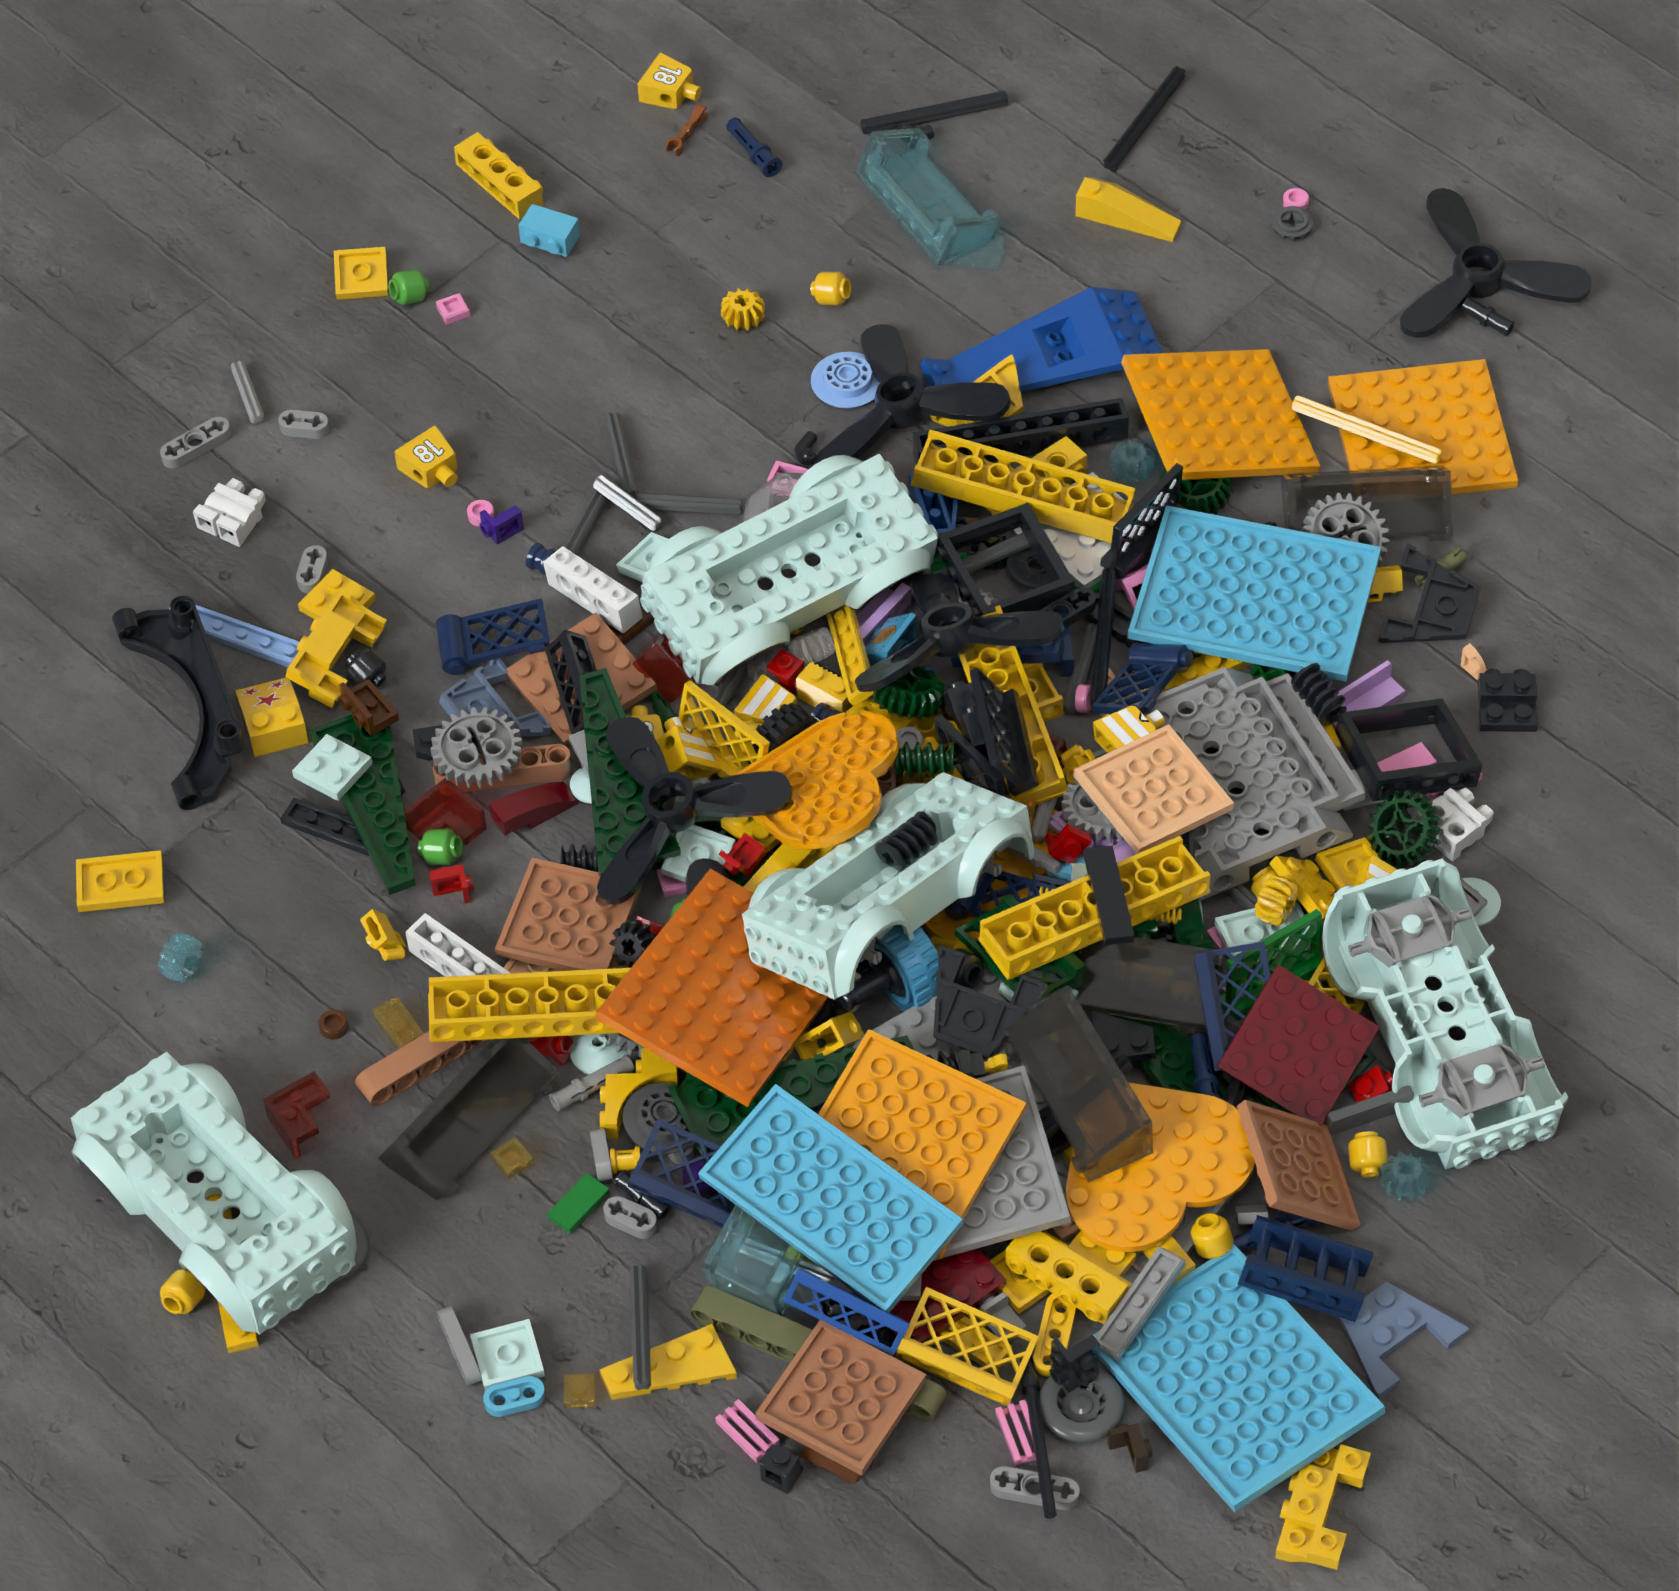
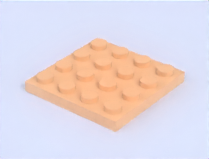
[1073,724,1234,854]

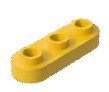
[1033,1294,1076,1377]

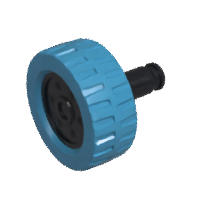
[838,924,939,1011]

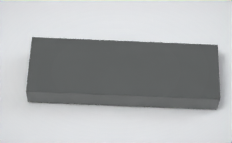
[1326,1085,1414,1135]

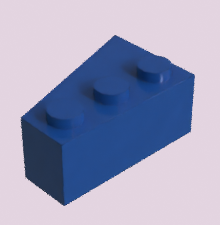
[907,473,958,555]

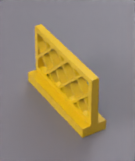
[678,680,770,778]
[896,1287,1039,1406]

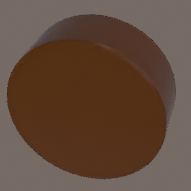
[318,1010,349,1040]

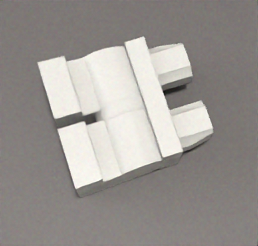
[193,478,266,547]
[1416,787,1494,862]

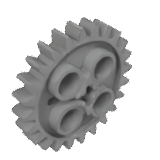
[1301,493,1390,565]
[431,707,523,788]
[1062,778,1123,843]

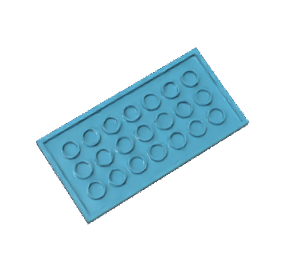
[698,1084,964,1313]

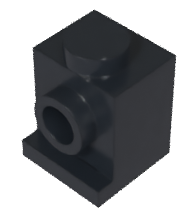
[760,1443,804,1494]

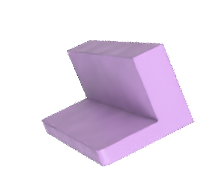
[857,582,911,646]
[1332,660,1405,730]

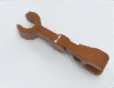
[665,103,708,156]

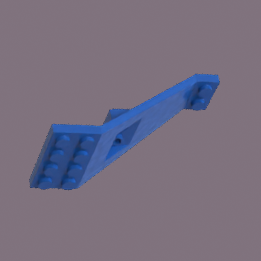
[920,287,1163,392]

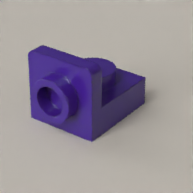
[479,505,524,545]

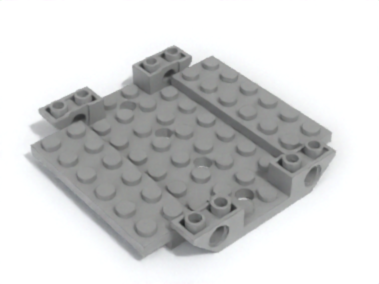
[1093,667,1365,901]

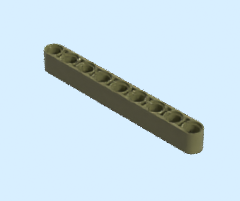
[690,1286,947,1422]

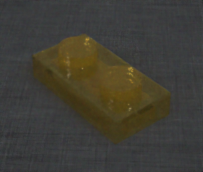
[372,996,424,1050]

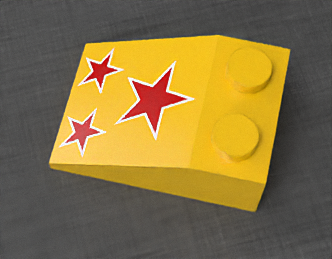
[235,678,309,757]

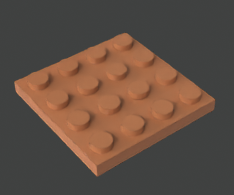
[506,612,658,747]
[495,857,641,971]
[1237,1100,1361,1231]
[755,1320,927,1476]

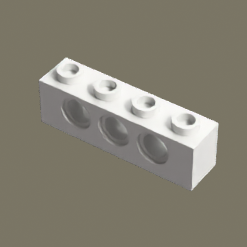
[543,546,643,634]
[406,913,510,977]

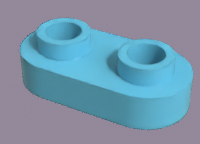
[483,1376,545,1417]

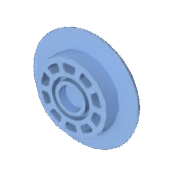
[811,352,880,409]

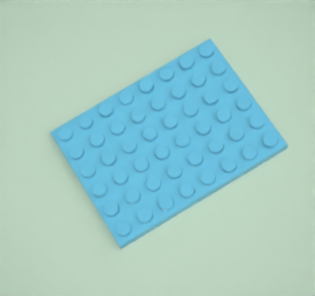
[1128,506,1381,682]
[1093,1245,1385,1513]

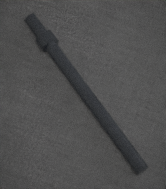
[1020,1356,1057,1519]

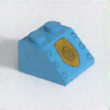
[865,612,917,667]

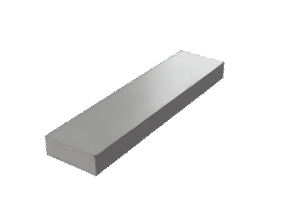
[1095,1246,1186,1361]

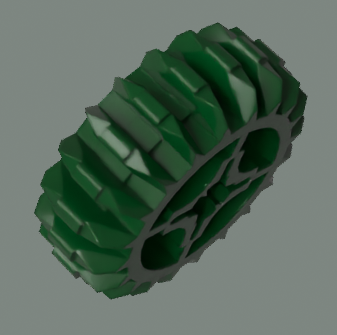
[1160,468,1232,515]
[871,665,945,720]
[1367,790,1444,868]

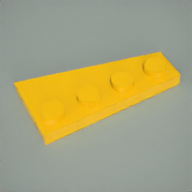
[599,1324,737,1400]

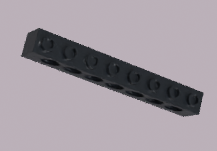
[913,398,1129,465]

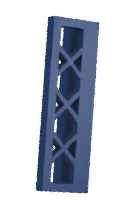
[783,1267,910,1356]

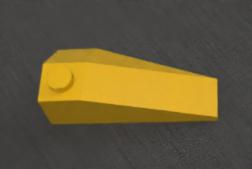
[1076,177,1182,242]

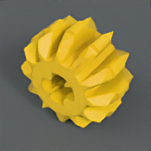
[721,287,765,331]
[1255,875,1298,927]

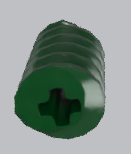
[896,741,954,778]

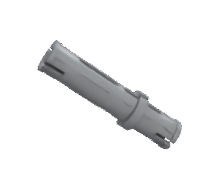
[549,1055,635,1112]

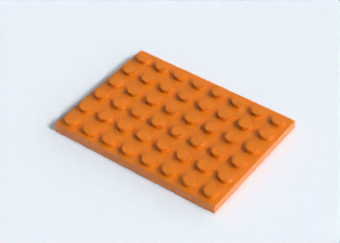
[595,869,830,1107]

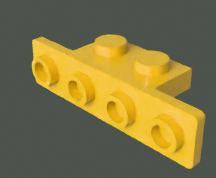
[1043,1231,1136,1290]

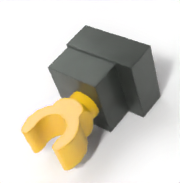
[958,1050,1008,1079]

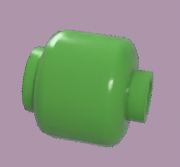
[389,269,429,305]
[418,828,463,866]

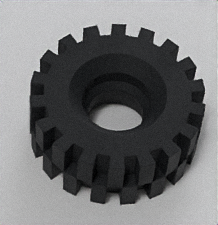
[752,703,819,753]

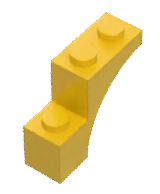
[600,1048,678,1140]

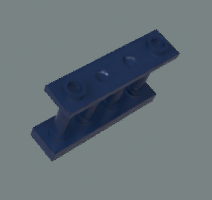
[1238,1215,1374,1322]

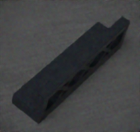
[545,630,597,734]

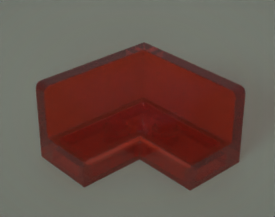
[632,632,695,703]
[404,777,487,845]
[263,1071,330,1158]

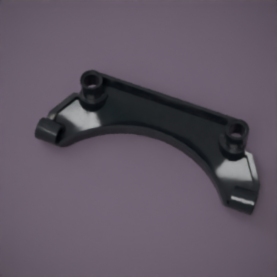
[112,595,244,810]

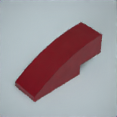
[489,782,579,836]

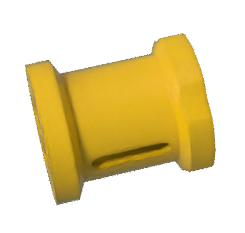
[610,1146,642,1174]

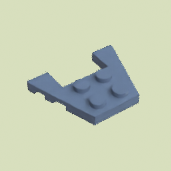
[439,658,553,739]
[1339,1282,1469,1400]

